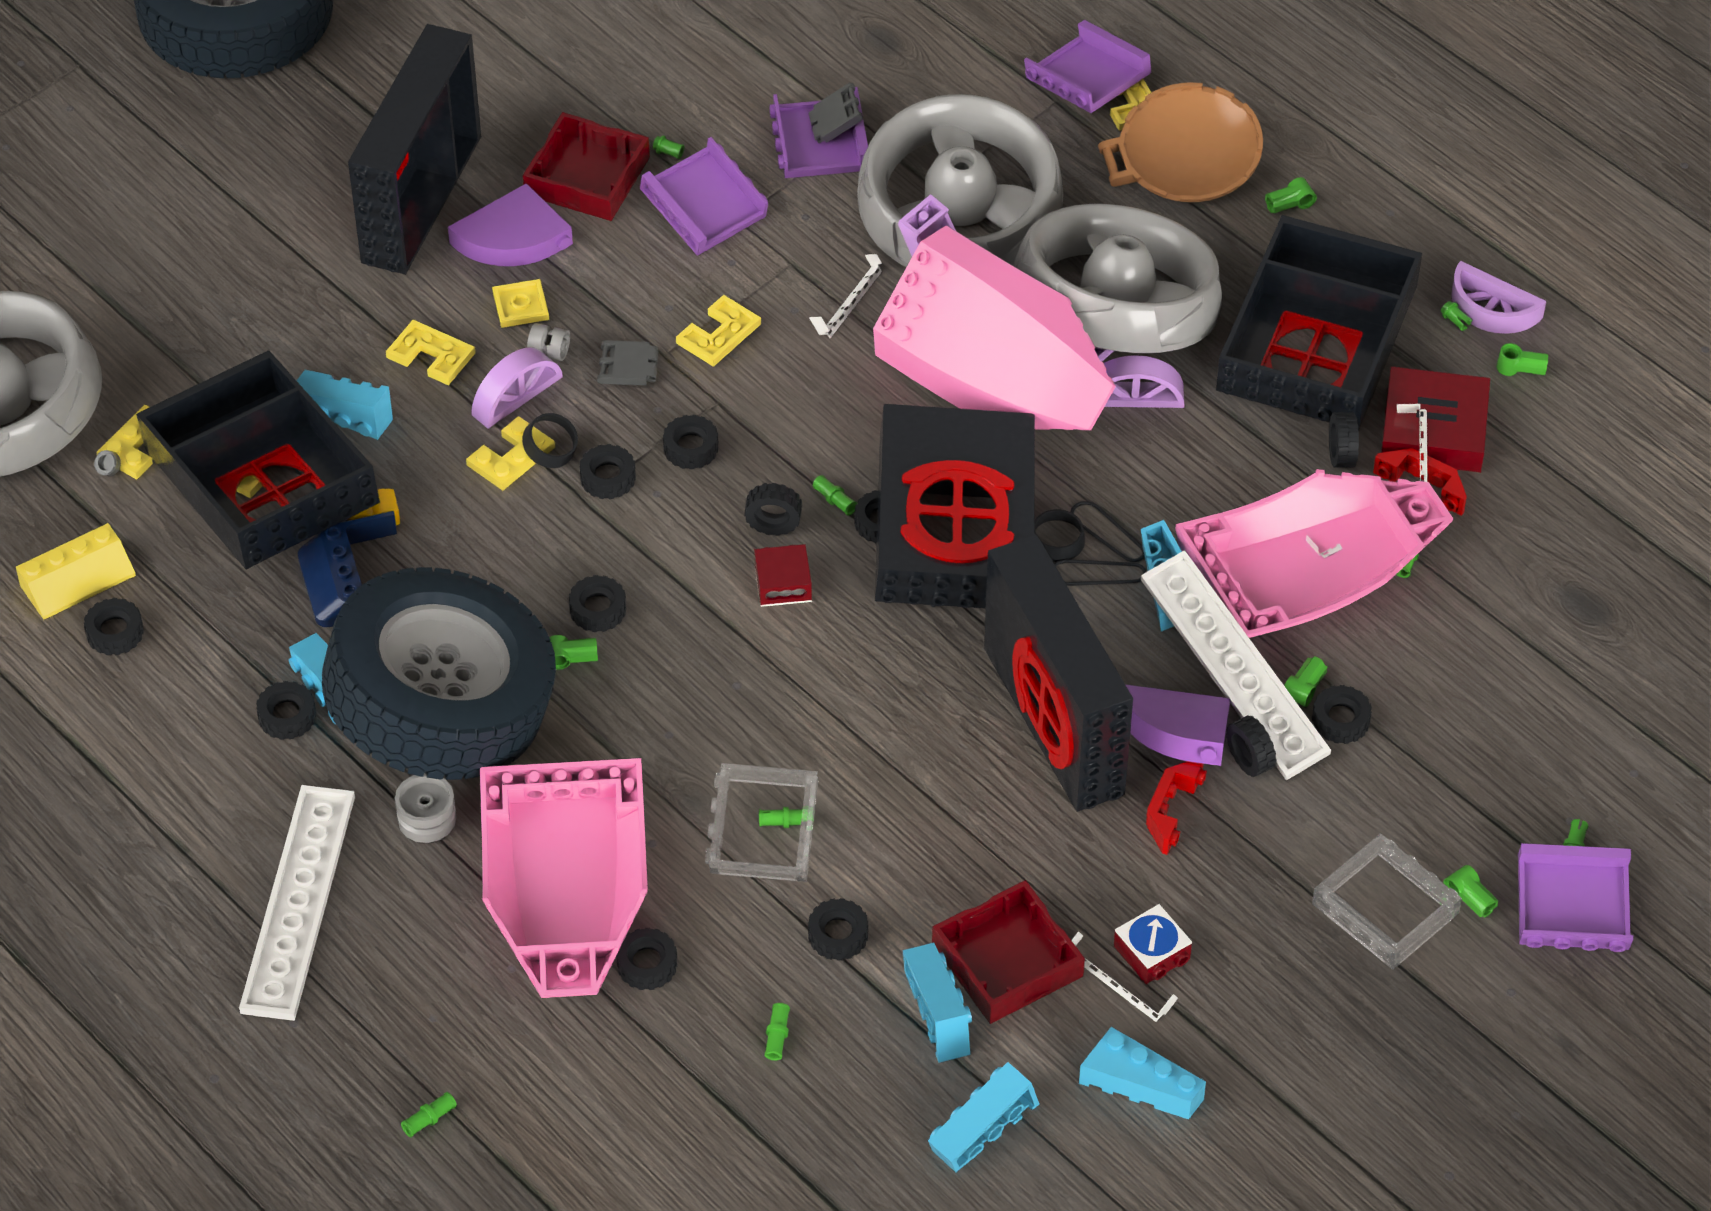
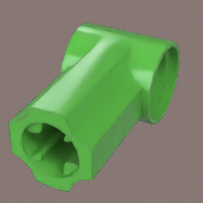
[1265,177,1317,213]
[1496,343,1548,376]
[549,635,598,670]
[1284,656,1327,707]
[1443,865,1498,918]

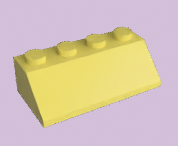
[16,523,136,620]

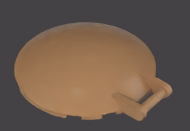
[1098,82,1263,202]

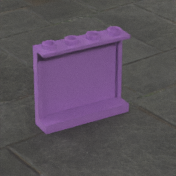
[1024,20,1151,113]
[769,87,868,178]
[640,137,768,256]
[1518,843,1633,952]

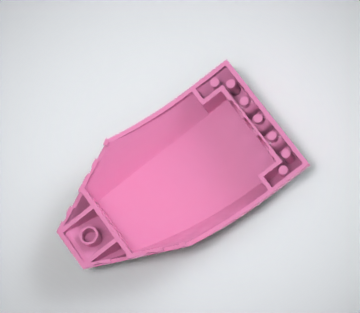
[873,226,1116,430]
[1175,469,1453,638]
[480,758,648,998]

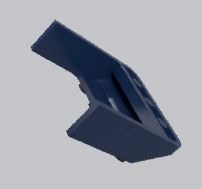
[297,511,397,627]

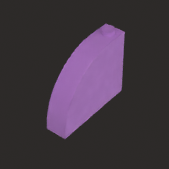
[448,184,573,266]
[1126,685,1230,766]

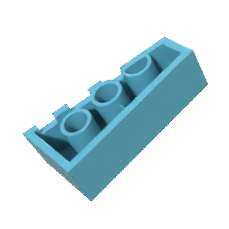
[297,370,393,440]
[1141,520,1182,632]
[289,633,336,724]
[903,943,972,1063]
[1079,1027,1206,1119]
[928,1062,1039,1172]

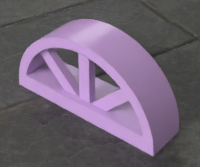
[1451,261,1546,334]
[472,348,563,429]
[1104,356,1184,408]

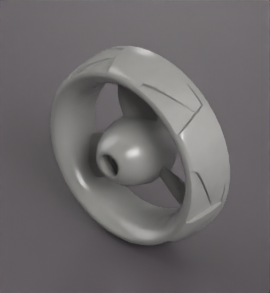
[857,94,1063,267]
[1014,204,1222,353]
[0,291,102,477]

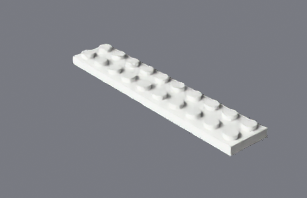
[1141,550,1331,780]
[239,785,355,1021]

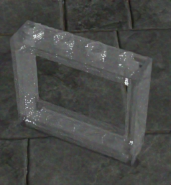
[705,763,819,882]
[1312,833,1462,970]

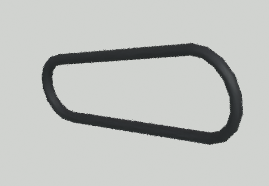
[1070,501,1144,562]
[1054,559,1146,586]

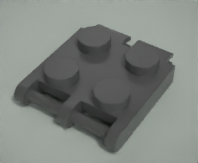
[808,83,863,143]
[597,340,659,386]

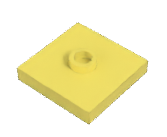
[492,279,549,328]

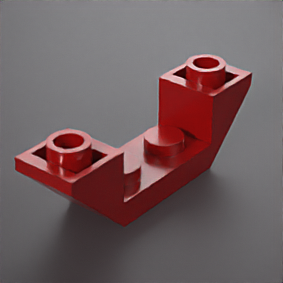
[1373,448,1467,516]
[1146,761,1207,855]

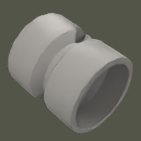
[527,323,570,361]

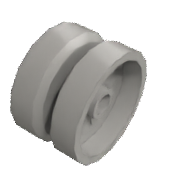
[395,773,457,843]

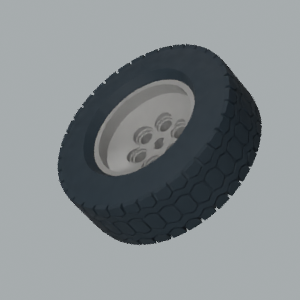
[134,0,333,78]
[322,567,556,780]

